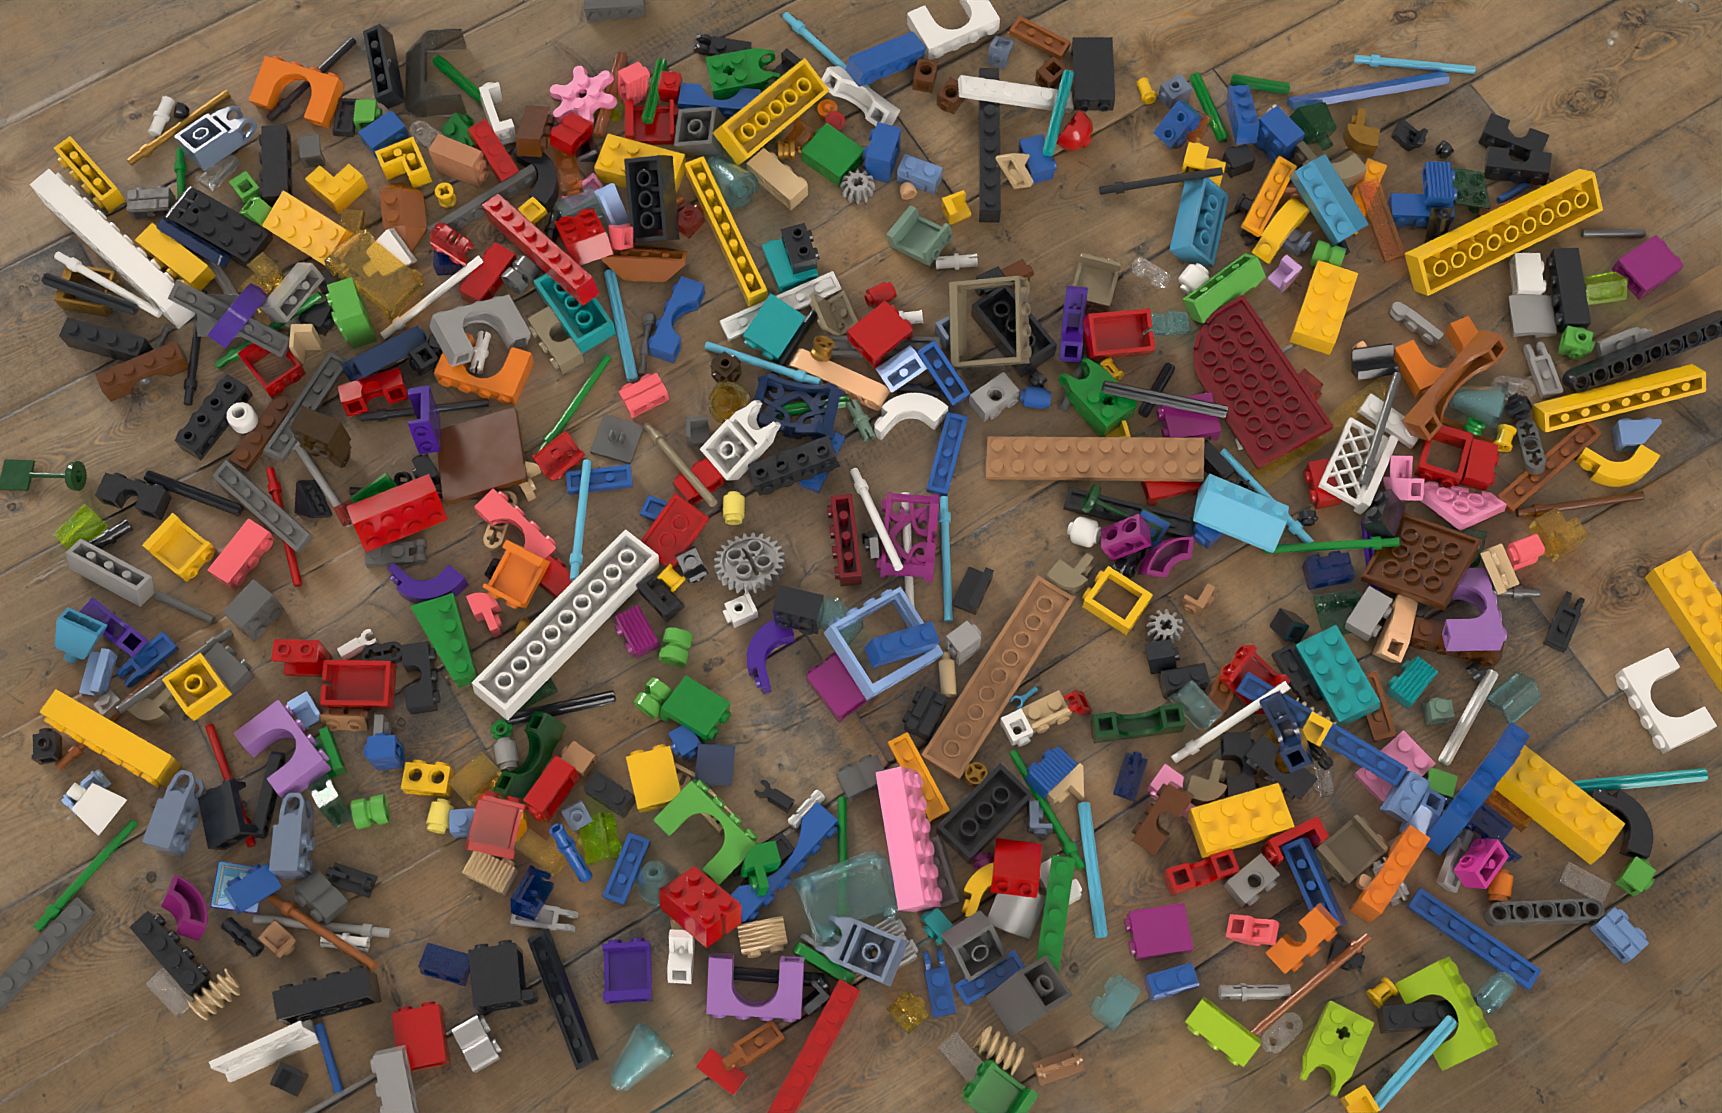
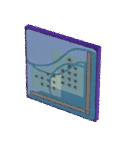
[210,861,259,914]

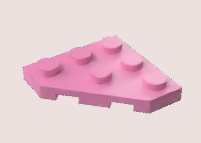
[1420,481,1507,531]

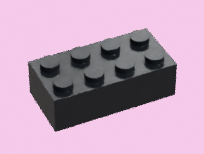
[624,155,680,243]
[971,286,1057,378]
[936,763,1034,864]
[272,965,382,1026]

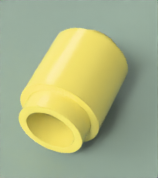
[723,491,745,525]
[426,799,454,834]

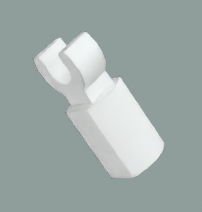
[337,629,378,660]

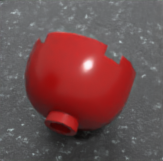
[1056,110,1093,151]

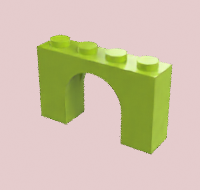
[1395,956,1498,1071]

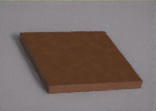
[437,407,528,506]
[1361,513,1482,611]

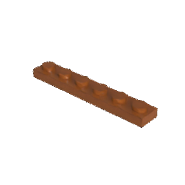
[1497,421,1603,514]

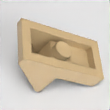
[995,153,1033,189]
[519,461,541,502]
[1047,763,1084,805]

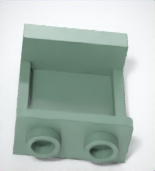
[886,205,953,266]

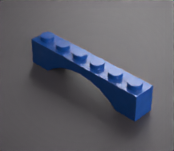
[731,802,838,924]

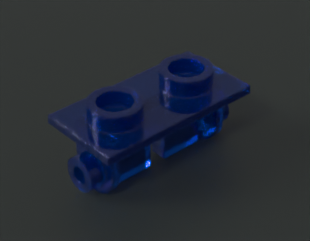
[1113,752,1148,802]

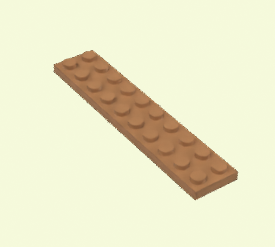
[986,437,1204,482]
[921,575,1075,781]

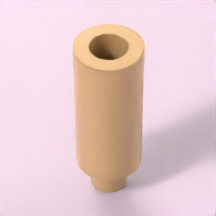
[938,652,957,698]

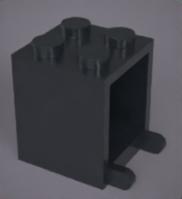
[468,940,539,1013]

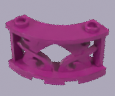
[877,492,939,582]

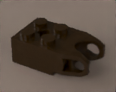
[289,405,351,468]

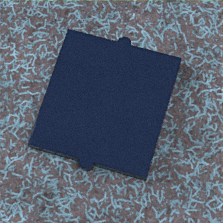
[694,742,735,787]

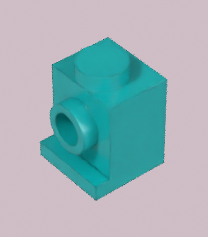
[920,908,954,947]

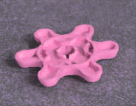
[550,66,617,123]

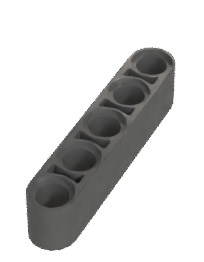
[1483,898,1604,927]

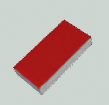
[696,1048,748,1096]

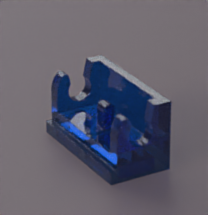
[510,865,554,921]
[418,943,470,986]

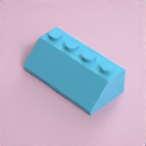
[1193,474,1289,553]

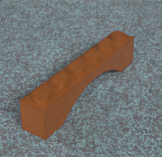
[1402,330,1508,441]

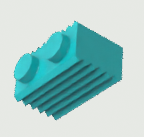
[1386,655,1438,710]

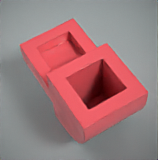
[608,223,637,250]
[466,593,503,637]
[1226,914,1279,946]

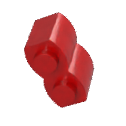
[549,112,593,156]

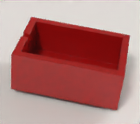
[555,208,613,266]
[1082,308,1155,360]
[320,660,397,709]
[659,866,742,948]

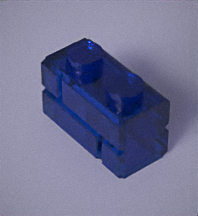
[1302,550,1355,590]

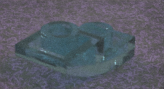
[1145,311,1190,336]

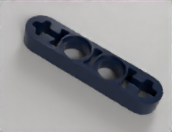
[156,218,231,267]

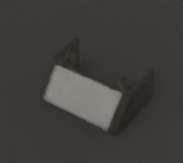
[405,28,467,118]

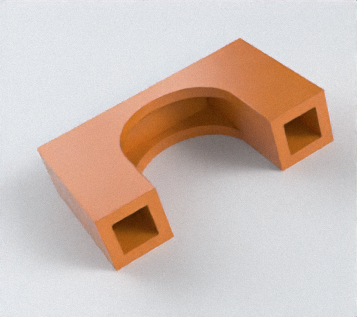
[249,56,345,129]
[1394,315,1489,398]
[434,333,534,405]
[1350,825,1430,924]

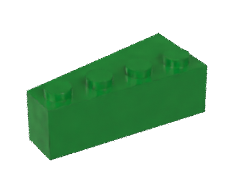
[410,593,478,688]

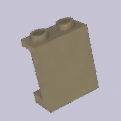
[1072,253,1121,313]
[1314,814,1389,888]

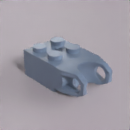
[174,106,257,171]
[142,770,205,858]
[269,793,316,880]
[816,915,908,987]

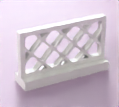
[1318,417,1398,515]
[209,1019,319,1082]

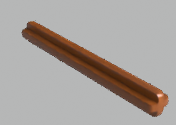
[593,52,628,138]

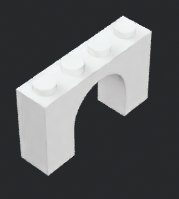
[907,0,1000,60]
[1615,648,1717,754]

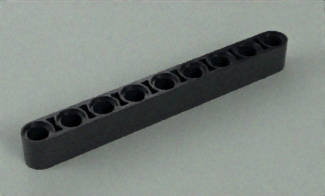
[1562,310,1722,392]

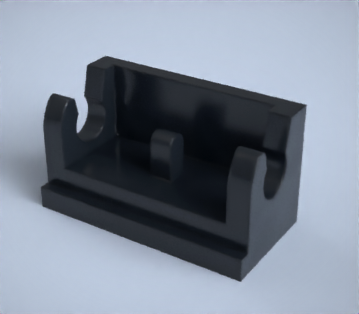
[636,573,685,622]

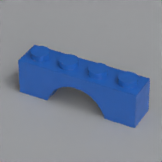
[678,83,761,120]
[648,276,706,364]

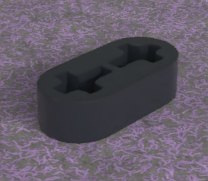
[361,641,402,664]

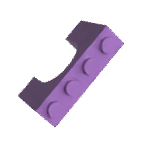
[1442,568,1507,651]
[234,700,331,801]
[706,952,805,1022]

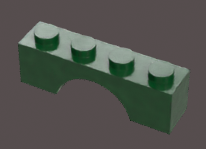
[1090,703,1186,743]
[493,711,566,805]

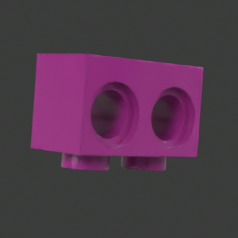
[1101,514,1151,561]

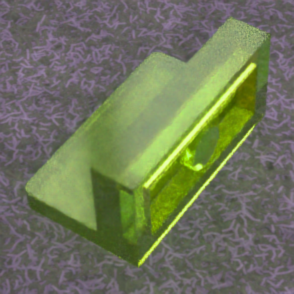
[1584,272,1627,305]
[52,504,107,549]

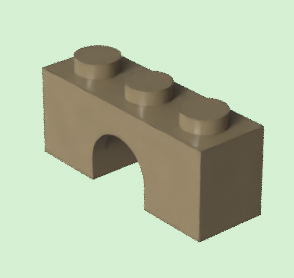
[527,306,584,375]

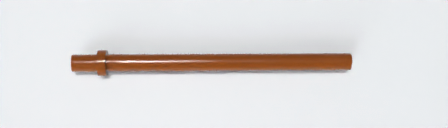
[1250,932,1372,1037]

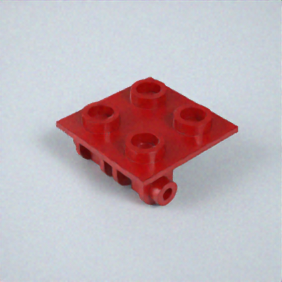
[430,222,474,267]

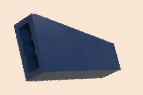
[341,325,427,382]

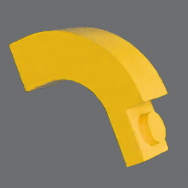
[1251,198,1310,264]
[1575,444,1660,487]
[962,862,994,920]

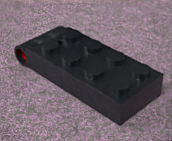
[163,186,273,270]

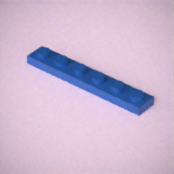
[1406,888,1542,991]

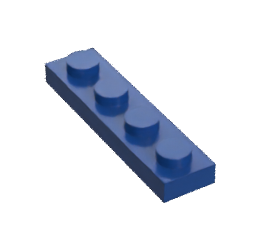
[926,412,968,496]

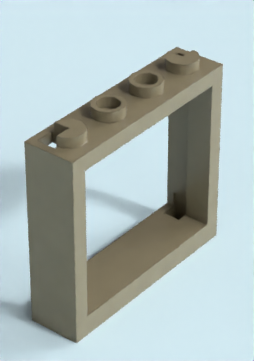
[949,276,1031,369]

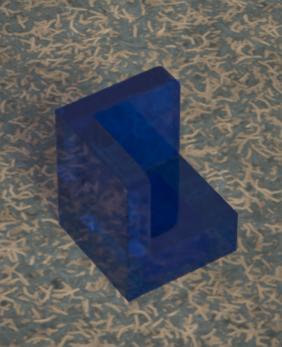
[433,249,462,276]

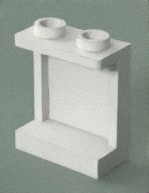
[479,82,516,145]

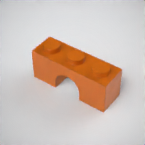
[1266,903,1340,974]

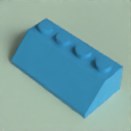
[1289,155,1369,246]
[1169,178,1229,267]

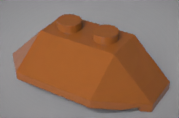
[379,182,428,253]
[602,246,688,283]

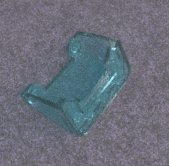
[792,850,900,943]

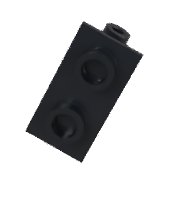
[1424,207,1453,244]
[1112,548,1147,579]
[326,862,378,898]

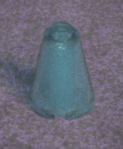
[707,155,759,209]
[1448,385,1509,429]
[636,860,680,906]
[609,1023,674,1091]

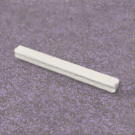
[1438,669,1498,766]

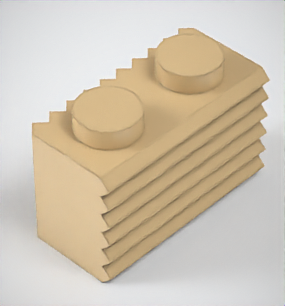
[462,851,519,896]
[737,916,788,958]

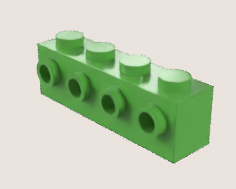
[1182,253,1266,323]

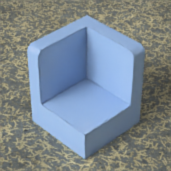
[287,691,322,729]

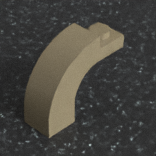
[1294,141,1367,187]

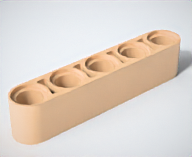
[788,348,890,411]

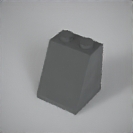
[986,956,1073,1037]

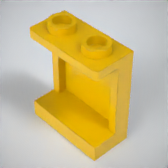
[142,513,216,582]
[626,744,681,813]

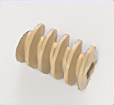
[187,968,241,1021]
[972,1026,1025,1076]

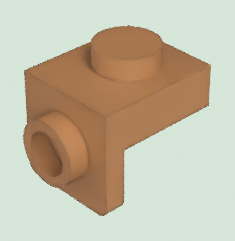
[1181,583,1216,615]
[257,919,296,958]

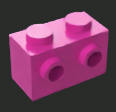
[1453,838,1509,889]

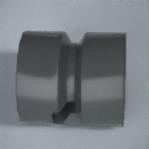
[501,255,540,295]

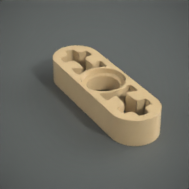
[483,491,518,552]

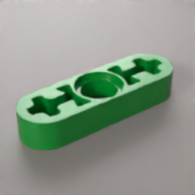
[792,942,856,985]

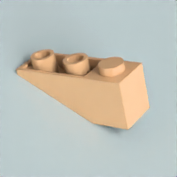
[1372,594,1418,663]

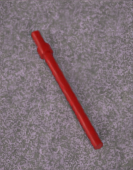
[266,467,302,587]
[205,724,256,848]

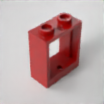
[237,343,306,398]
[1414,425,1473,487]
[523,755,581,823]

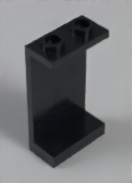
[1071,37,1115,112]

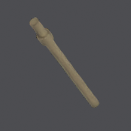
[643,422,717,507]

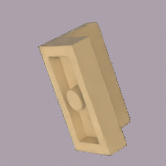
[289,324,323,365]

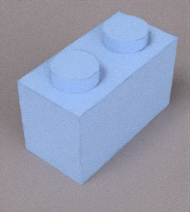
[876,345,927,392]

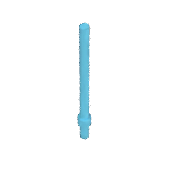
[782,12,870,88]
[1354,54,1476,74]
[705,341,822,385]
[1220,448,1314,543]
[569,460,592,581]
[938,496,953,622]

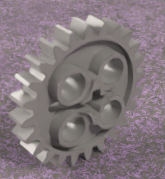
[714,533,786,594]

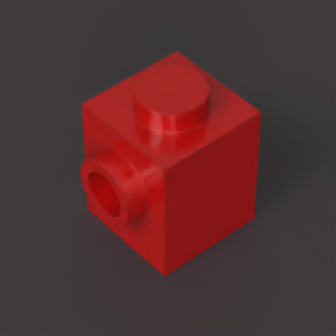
[658,71,683,104]

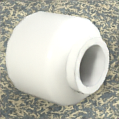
[1178,263,1210,295]
[227,402,258,434]
[1067,517,1101,548]

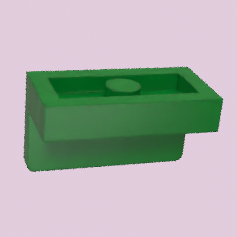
[314,727,347,782]

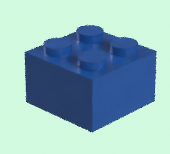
[1254,105,1305,163]
[863,122,901,183]

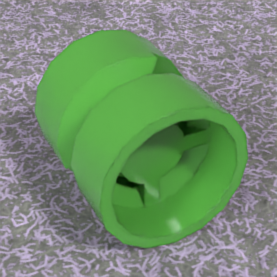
[1309,240,1346,267]
[658,628,693,667]
[633,677,673,720]
[351,794,390,830]

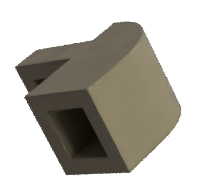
[1045,553,1094,594]
[128,687,178,726]
[1186,759,1227,806]

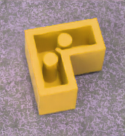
[375,137,433,188]
[1178,142,1226,187]
[305,164,368,215]

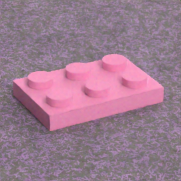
[1354,730,1436,804]

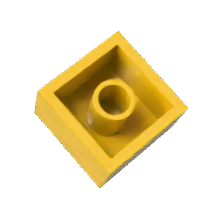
[162,652,232,721]

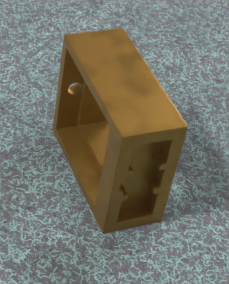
[54,266,122,317]

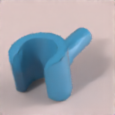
[1010,686,1038,710]

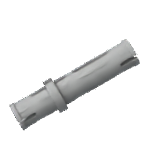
[1218,983,1291,1002]

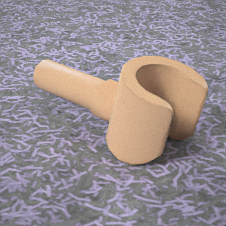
[1356,874,1372,890]

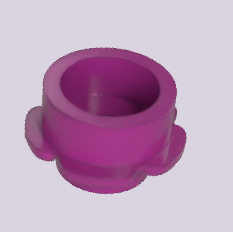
[973,851,994,870]

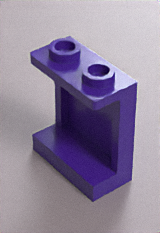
[408,385,440,454]
[602,938,653,1004]

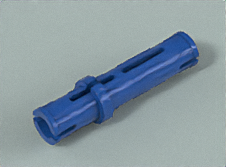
[549,823,592,882]

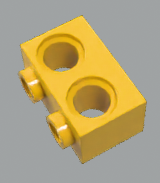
[401,760,455,798]

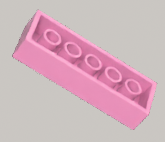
[876,767,942,912]

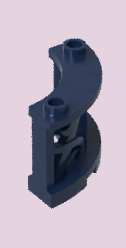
[754,373,844,441]

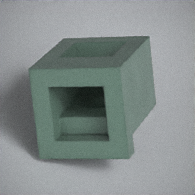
[1422,697,1455,726]

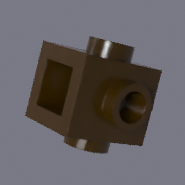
[710,351,742,389]

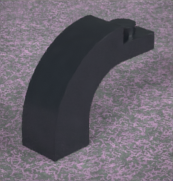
[512,147,560,214]
[1588,789,1653,860]

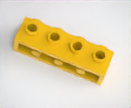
[54,136,126,213]
[135,223,216,291]

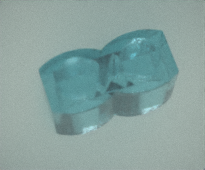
[1474,972,1517,1014]

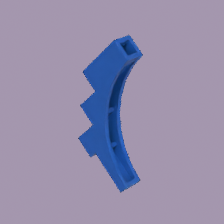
[1426,722,1530,855]

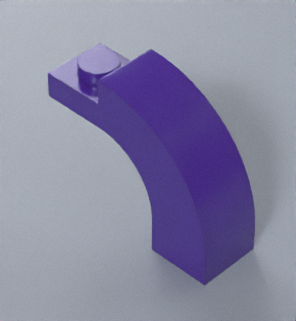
[208,283,268,348]
[1059,286,1088,362]
[387,563,469,604]
[79,597,149,657]
[747,620,795,694]

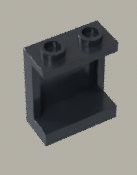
[198,779,257,850]

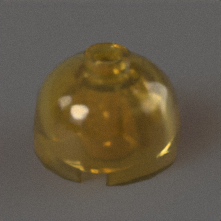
[709,382,752,423]

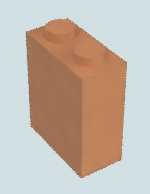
[428,134,489,188]

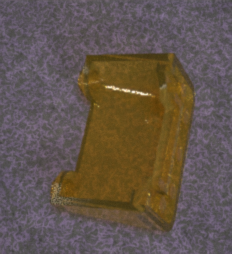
[324,229,424,322]

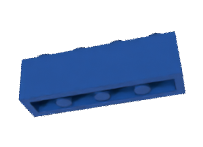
[845,31,926,87]
[1281,838,1347,929]

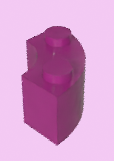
[1137,537,1194,578]
[161,874,208,941]

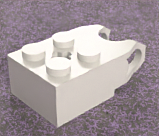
[700,400,781,480]

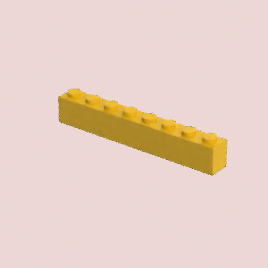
[684,156,768,308]
[1533,364,1706,432]

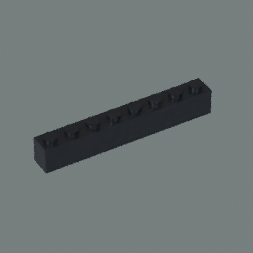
[978,68,1001,223]

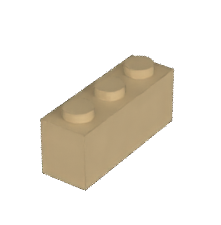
[747,148,808,210]

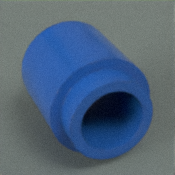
[1020,386,1052,409]

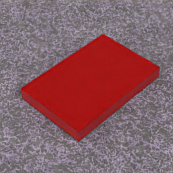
[641,493,711,570]

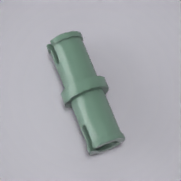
[846,399,876,442]

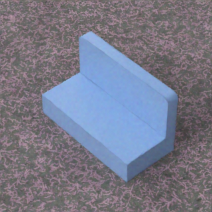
[594,183,630,225]
[79,648,117,697]

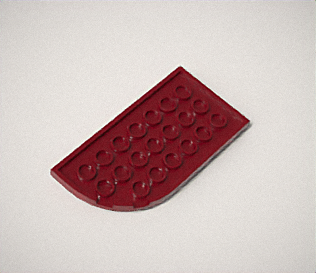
[1193,295,1333,470]

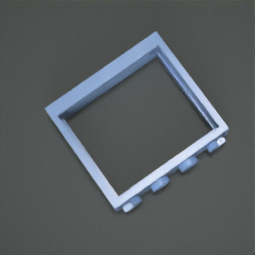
[824,587,944,700]

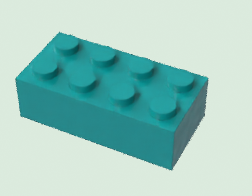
[534,274,616,354]
[1296,625,1380,728]

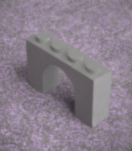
[429,294,531,367]

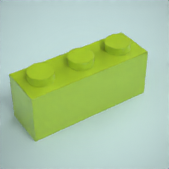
[1185,996,1262,1067]

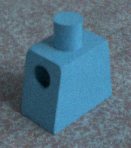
[55,607,107,663]

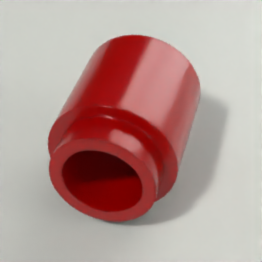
[864,282,897,309]

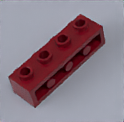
[827,494,862,587]

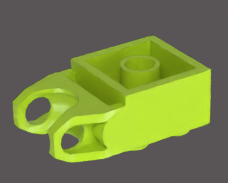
[1299,1000,1374,1097]

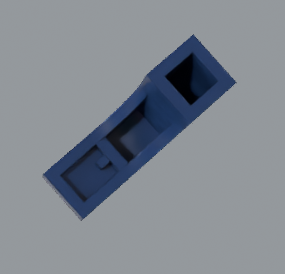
[1259,691,1312,773]

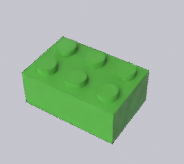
[326,277,377,349]

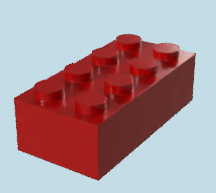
[346,474,448,552]

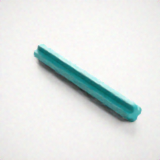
[1043,69,1074,157]

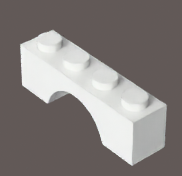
[821,66,900,126]

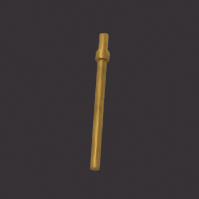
[127,90,231,166]

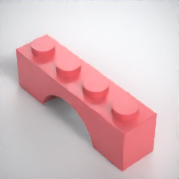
[474,489,557,559]

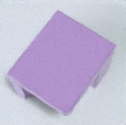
[1267,254,1302,293]

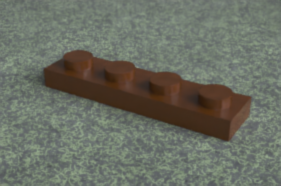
[229,392,296,472]

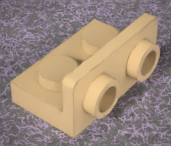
[1480,544,1519,595]
[1020,690,1072,734]

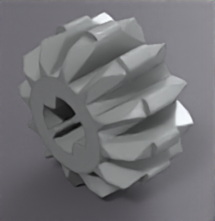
[840,169,875,205]
[1146,609,1184,645]

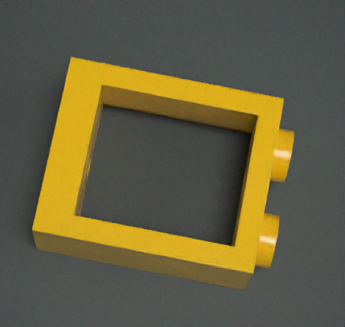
[1082,566,1153,636]

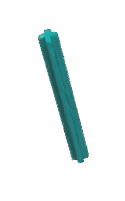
[1573,768,1708,793]

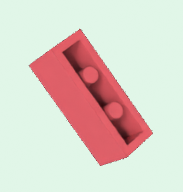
[208,518,275,590]

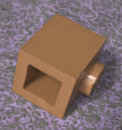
[560,741,598,779]

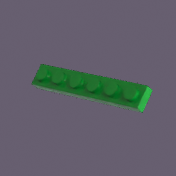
[1036,854,1076,973]

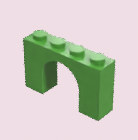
[654,779,760,885]

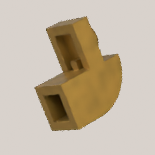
[1343,107,1380,157]

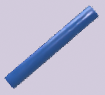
[1496,183,1533,204]
[314,1023,344,1094]

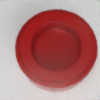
[825,111,845,131]

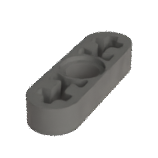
[1516,419,1546,475]

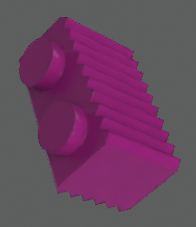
[614,605,660,659]

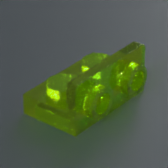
[580,812,621,865]

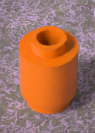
[1487,869,1514,903]

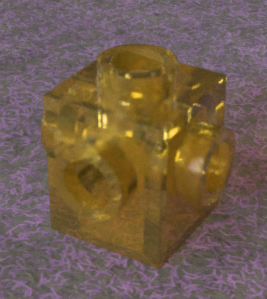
[886,990,929,1034]

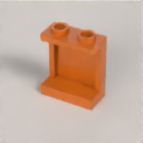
[482,540,550,610]

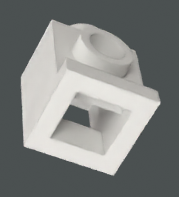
[722,592,758,628]
[1000,709,1033,747]

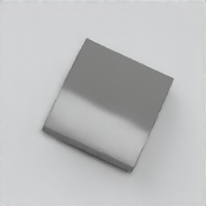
[1508,294,1557,338]
[987,892,1046,939]

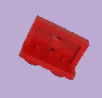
[531,431,585,481]

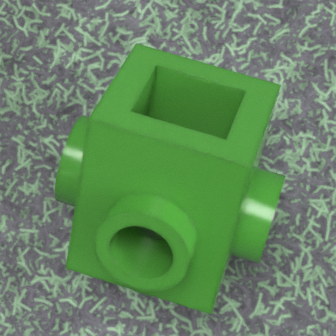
[1558,326,1595,360]

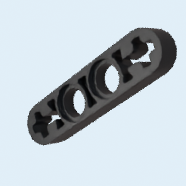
[252,751,286,839]

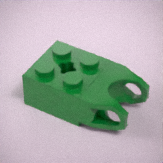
[705,48,780,100]
[1058,357,1138,437]

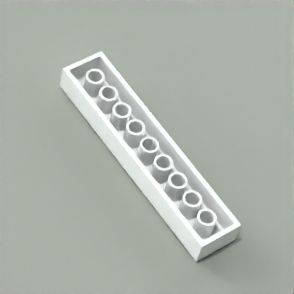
[30,169,196,329]
[472,529,659,720]

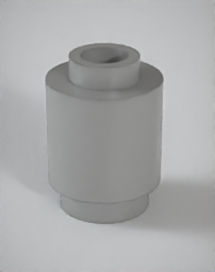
[493,737,519,772]

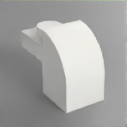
[667,929,695,984]

